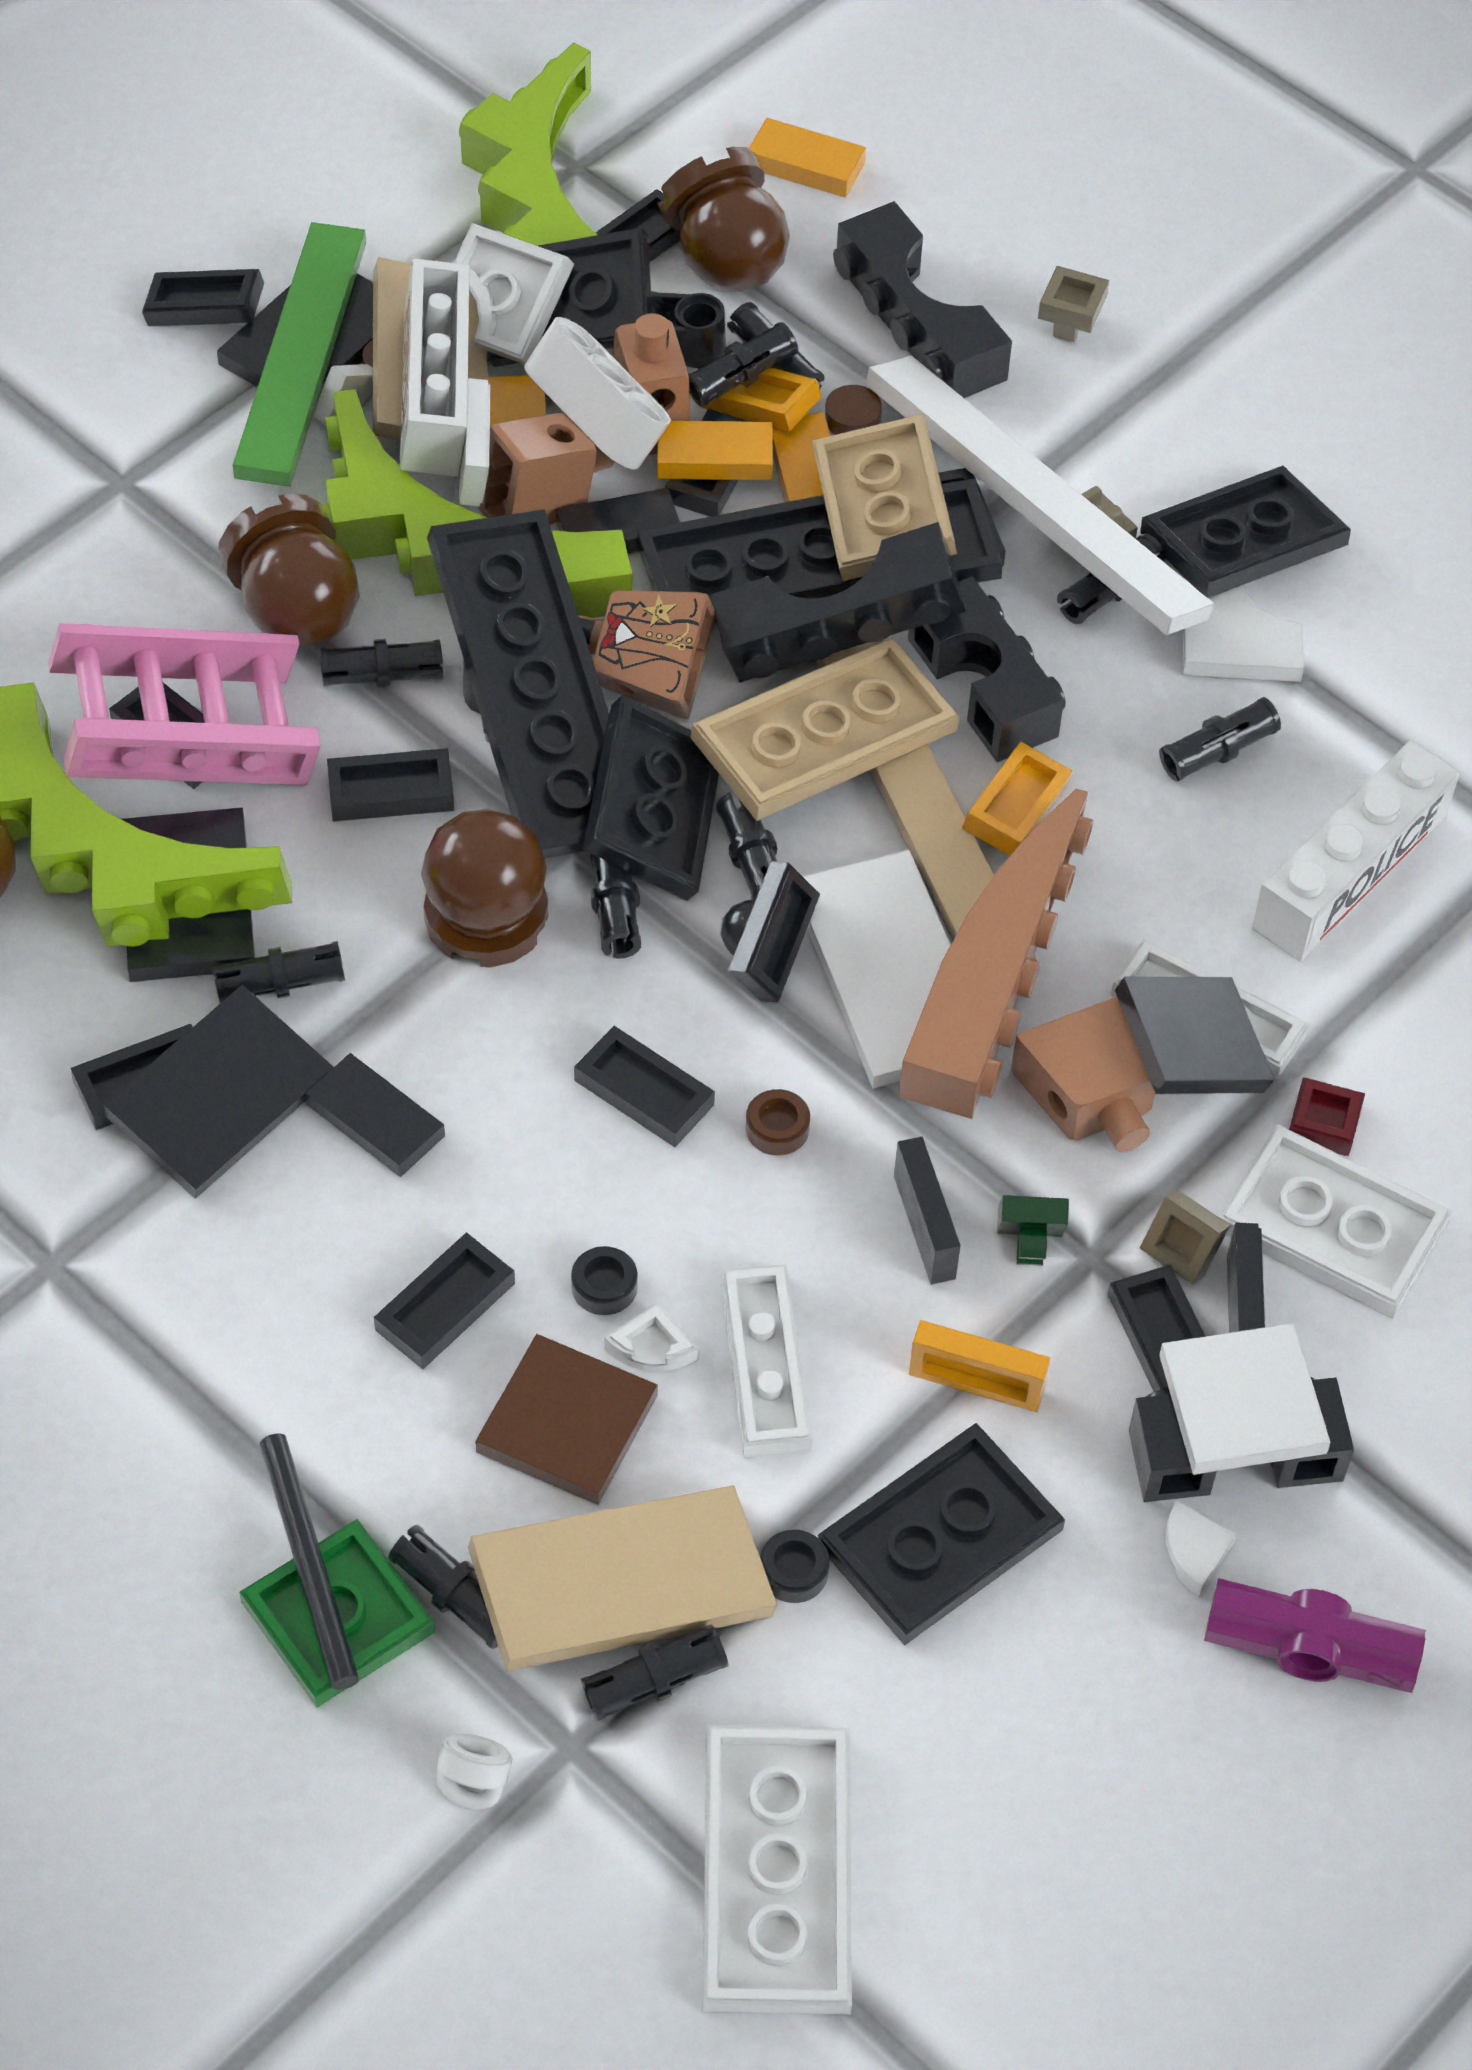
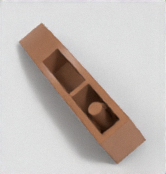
[898,788,1094,1119]

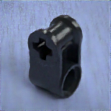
[651,291,726,369]

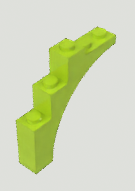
[459,42,597,246]
[321,389,632,618]
[0,682,293,947]

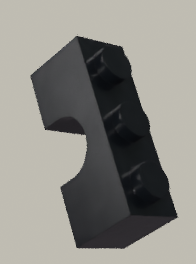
[908,576,1066,763]
[1129,1376,1354,1502]

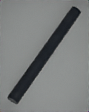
[260,1433,360,1690]

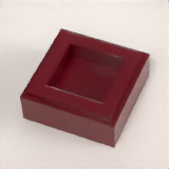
[1289,1077,1365,1157]

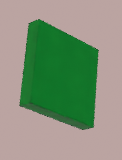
[239,1519,435,1708]

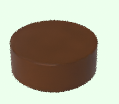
[825,385,882,435]
[745,1089,810,1155]

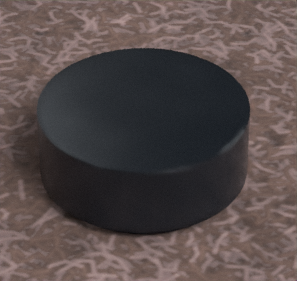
[571,1246,638,1315]
[760,1530,829,1603]

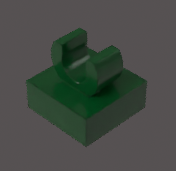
[997,1195,1069,1266]

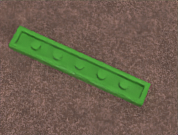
[232,222,366,487]

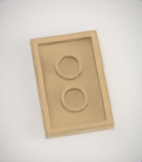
[812,413,957,581]

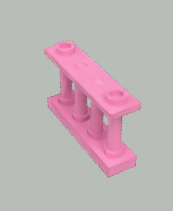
[48,623,321,785]

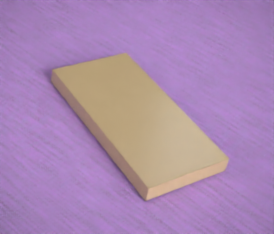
[373,257,488,440]
[691,637,960,821]
[468,1485,777,1672]

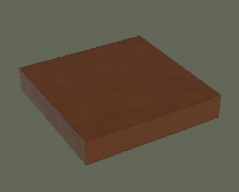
[475,1333,658,1505]

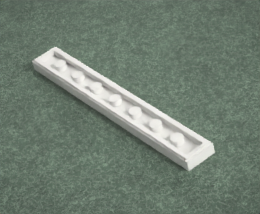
[865,355,1214,635]

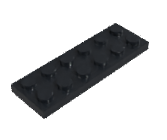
[637,468,1006,623]
[427,509,609,859]

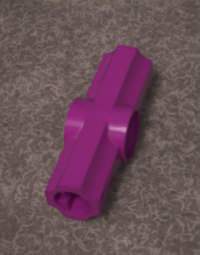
[1204,1578,1426,1693]

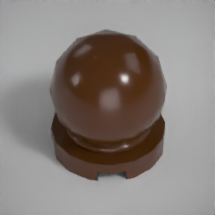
[657,147,790,292]
[218,494,360,647]
[421,809,549,968]

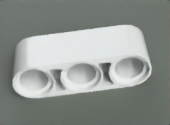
[524,317,671,470]

